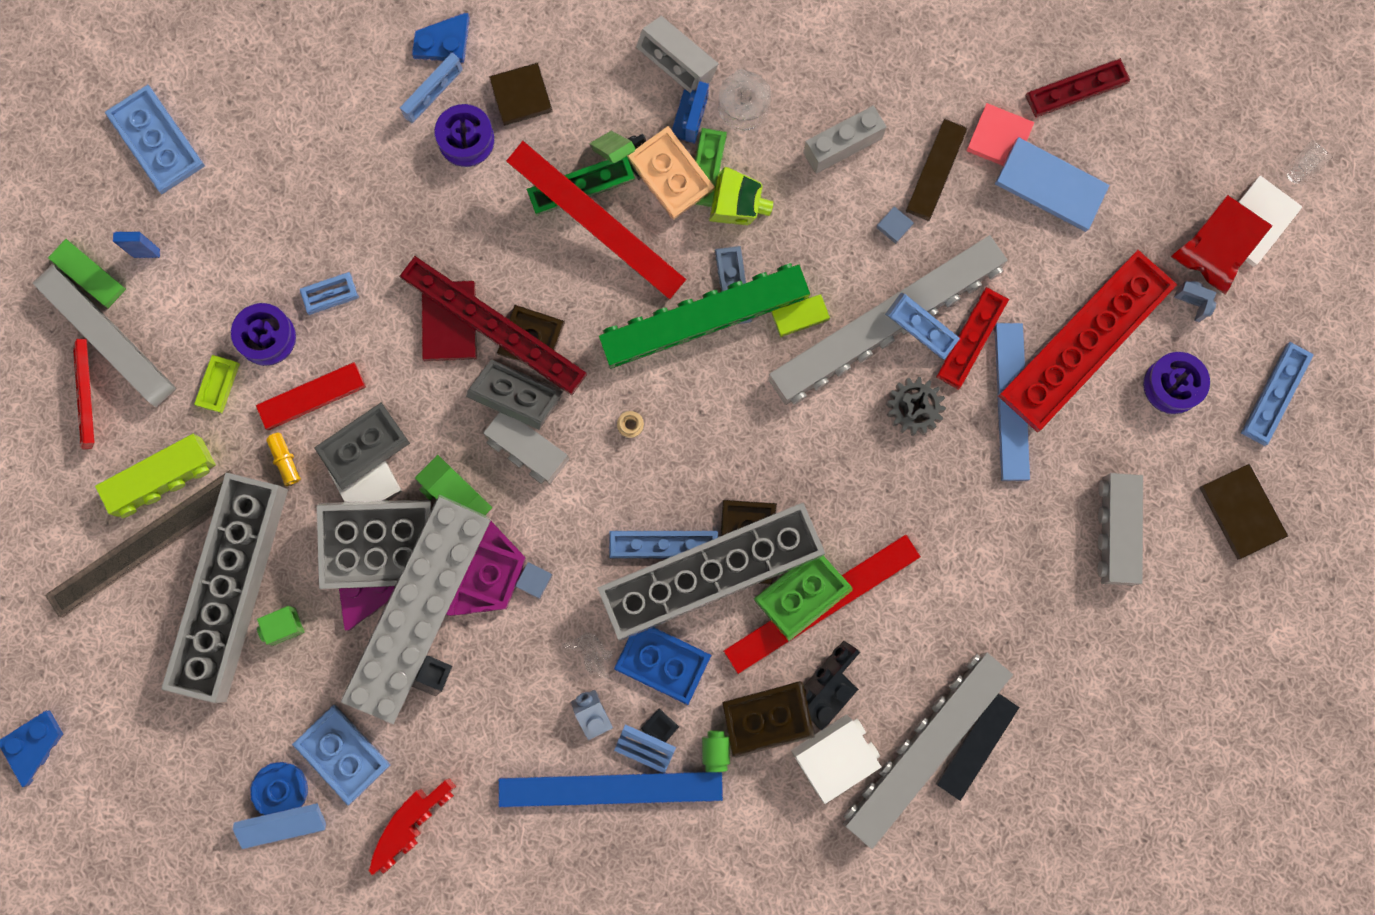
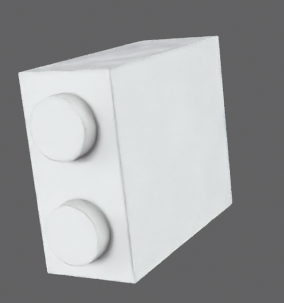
[791,714,881,804]

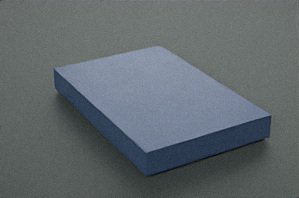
[292,705,391,805]

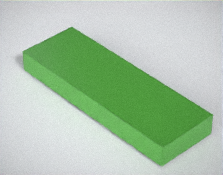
[695,128,727,207]
[589,131,636,163]
[48,239,126,309]

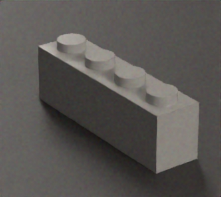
[1097,473,1143,586]

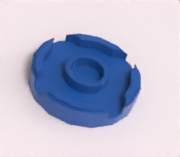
[250,762,308,815]

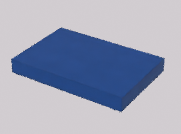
[614,627,712,705]

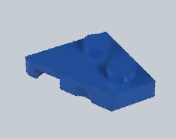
[412,13,470,63]
[0,710,63,787]

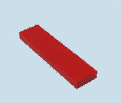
[936,287,1009,390]
[73,339,95,450]
[256,362,366,431]

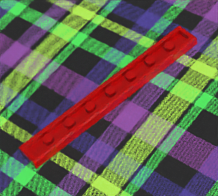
[506,141,687,300]
[723,534,921,674]

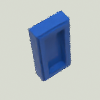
[113,232,160,258]

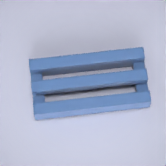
[299,272,359,315]
[614,725,676,773]

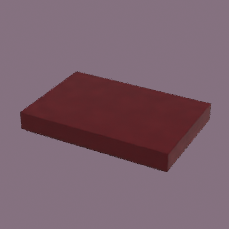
[422,281,477,361]

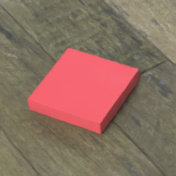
[966,103,1034,166]

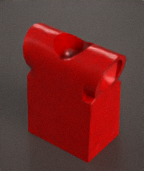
[1170,195,1273,295]

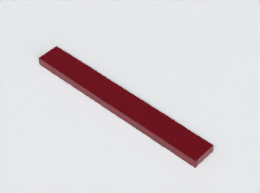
[399,256,587,396]

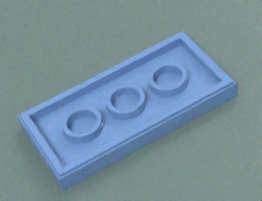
[104,84,205,194]
[995,137,1110,232]

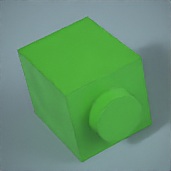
[257,606,305,646]

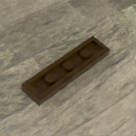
[905,119,968,221]

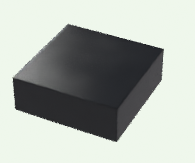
[641,708,679,742]

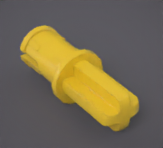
[266,433,301,486]

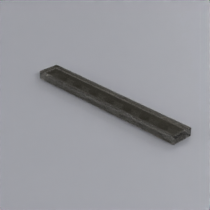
[45,470,235,618]

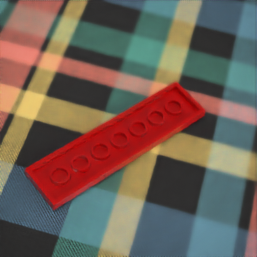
[998,250,1177,433]

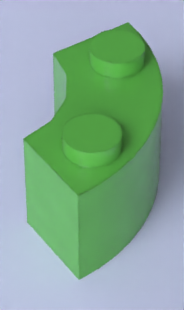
[415,455,493,515]

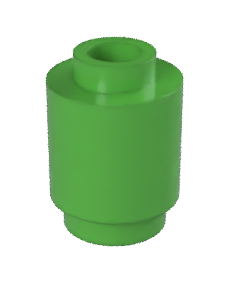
[702,730,730,772]

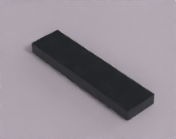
[935,693,1020,801]

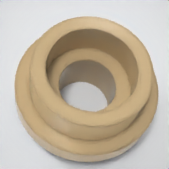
[617,411,644,438]

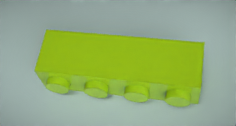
[95,433,216,518]

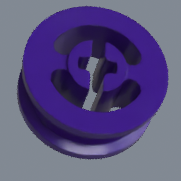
[434,104,495,167]
[231,303,296,366]
[1143,352,1210,414]

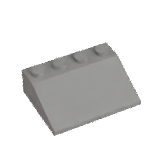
[317,500,431,589]

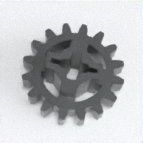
[886,377,946,436]

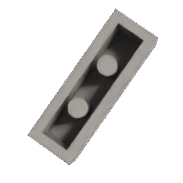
[636,16,719,93]
[803,105,887,174]
[484,412,570,484]

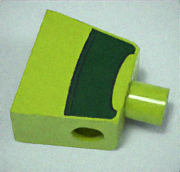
[709,167,773,225]

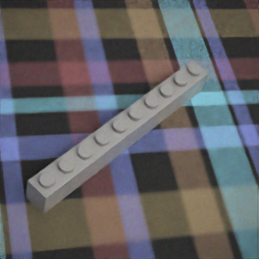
[768,235,1008,405]

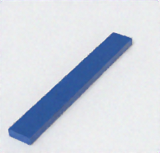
[499,772,723,807]

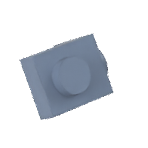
[1174,281,1216,322]
[571,690,613,740]

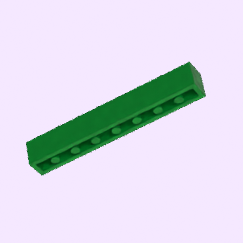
[599,263,810,369]

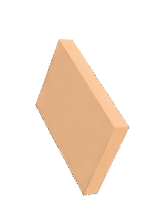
[627,126,715,220]

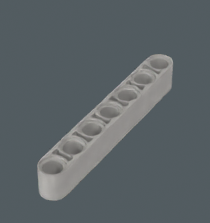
[33,264,176,407]

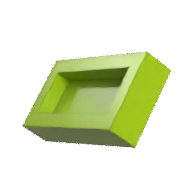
[771,294,830,338]
[194,355,240,414]

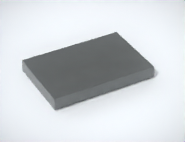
[466,359,563,430]
[314,402,410,490]

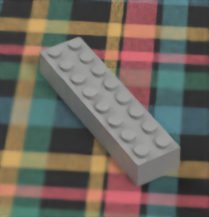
[161,473,288,703]
[341,494,491,724]
[598,503,825,641]

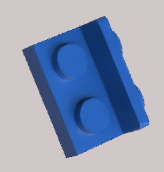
[672,81,709,144]

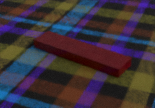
[1025,58,1131,118]

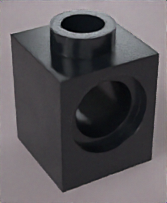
[411,655,453,697]

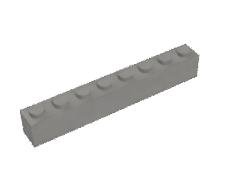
[843,653,1014,849]

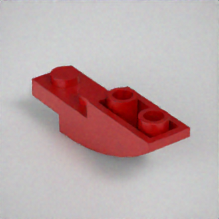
[369,778,457,875]

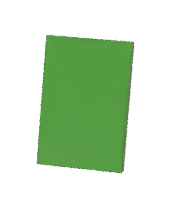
[754,556,852,641]

